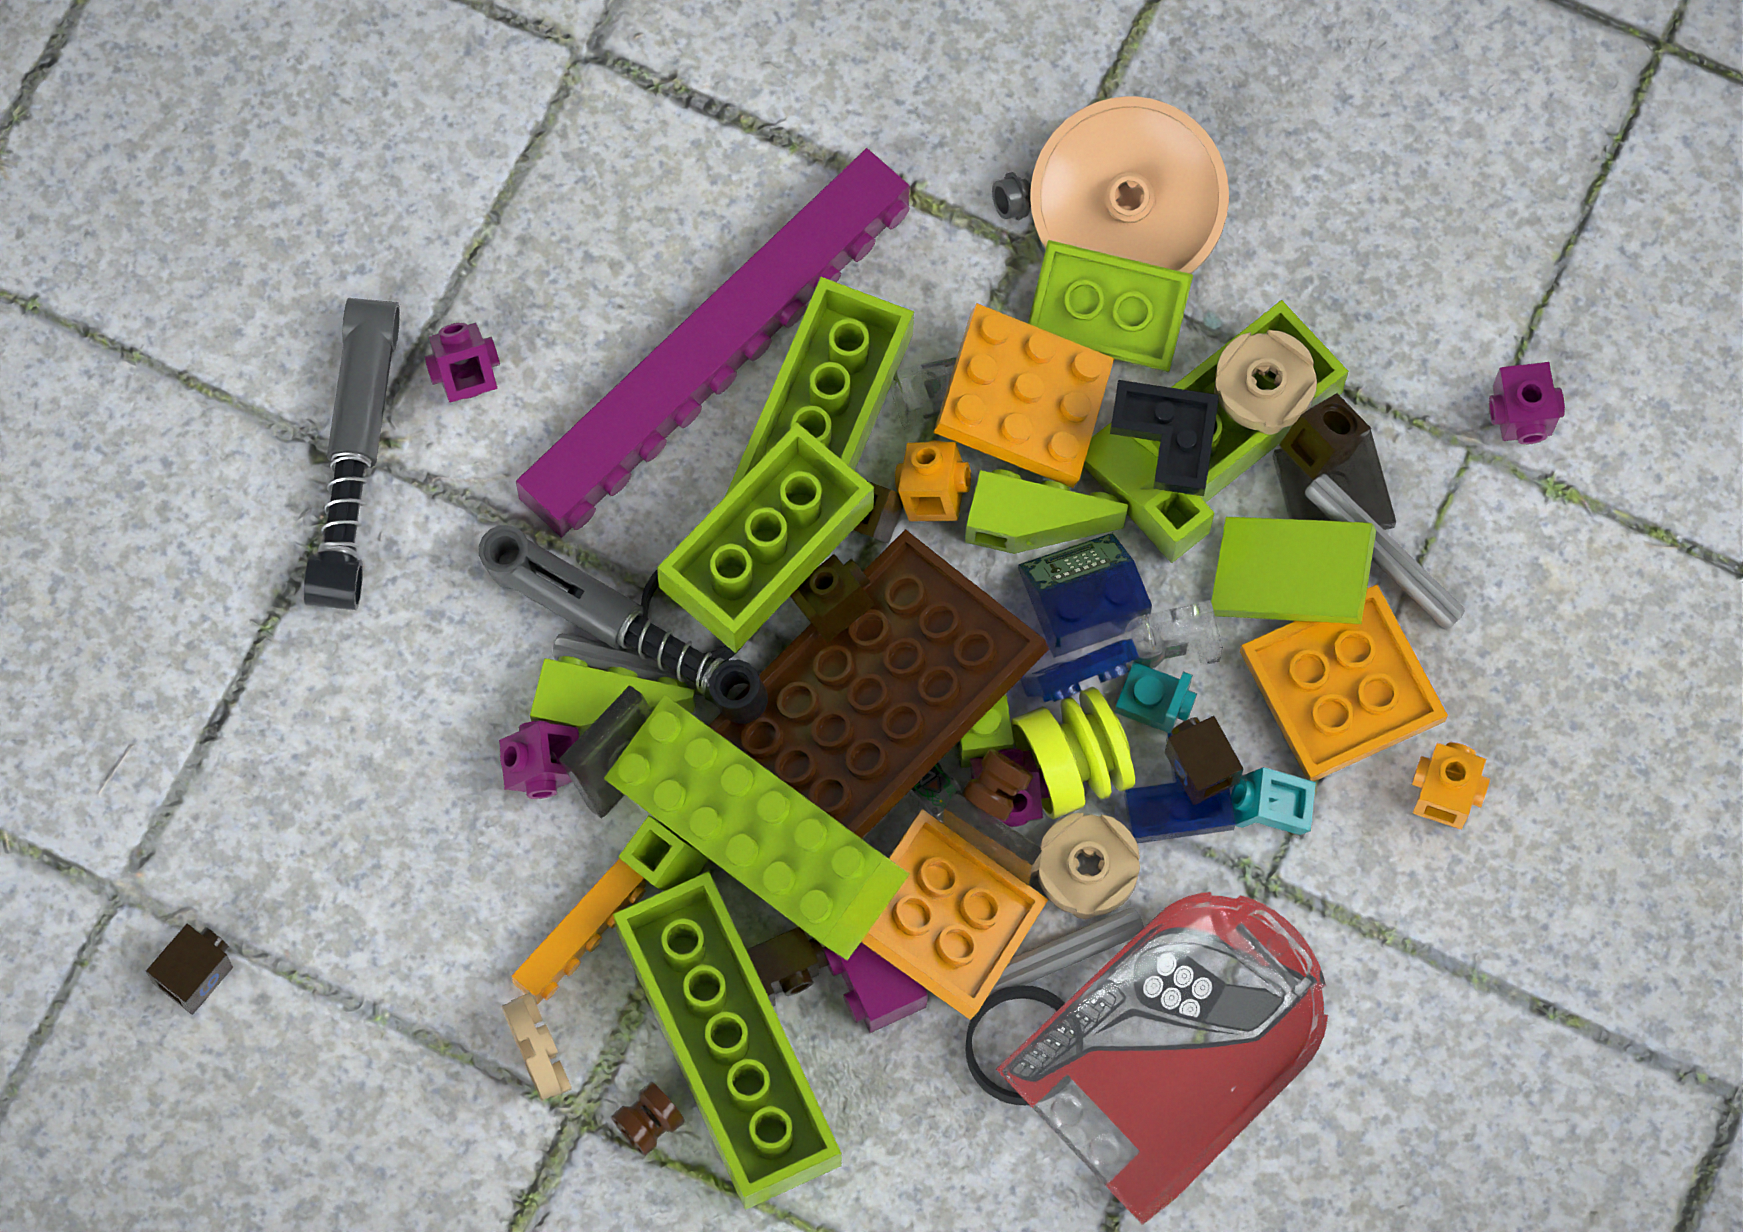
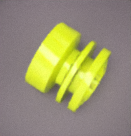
[1011,686,1135,820]

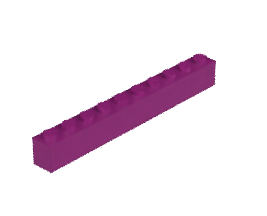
[516,148,910,538]

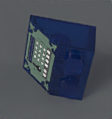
[1018,533,1152,658]

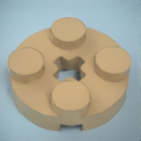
[1214,330,1317,435]
[1036,813,1140,919]
[502,992,572,1101]

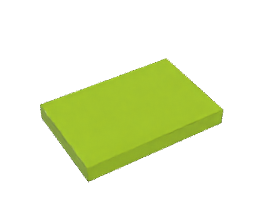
[1028,240,1193,373]
[1210,516,1376,624]

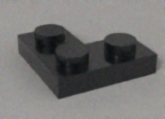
[1110,380,1219,496]

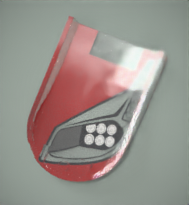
[996,892,1328,1225]

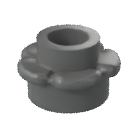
[992,172,1031,220]

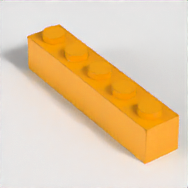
[511,858,646,1005]

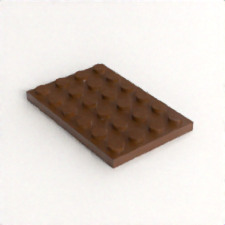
[708,529,1050,839]

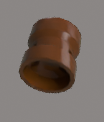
[962,749,1034,821]
[611,1082,685,1157]

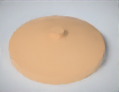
[1030,96,1229,274]

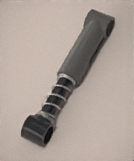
[304,298,400,610]
[479,525,768,724]

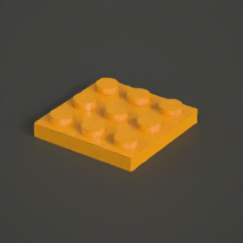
[933,303,1114,488]
[1240,584,1448,781]
[861,809,1049,1020]

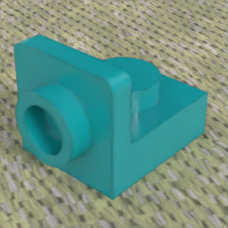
[1114,661,1197,734]
[1230,767,1316,835]

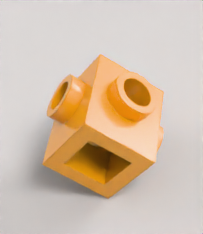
[895,440,971,521]
[1411,742,1490,830]

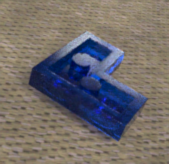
[1020,639,1140,702]
[1124,733,1236,844]

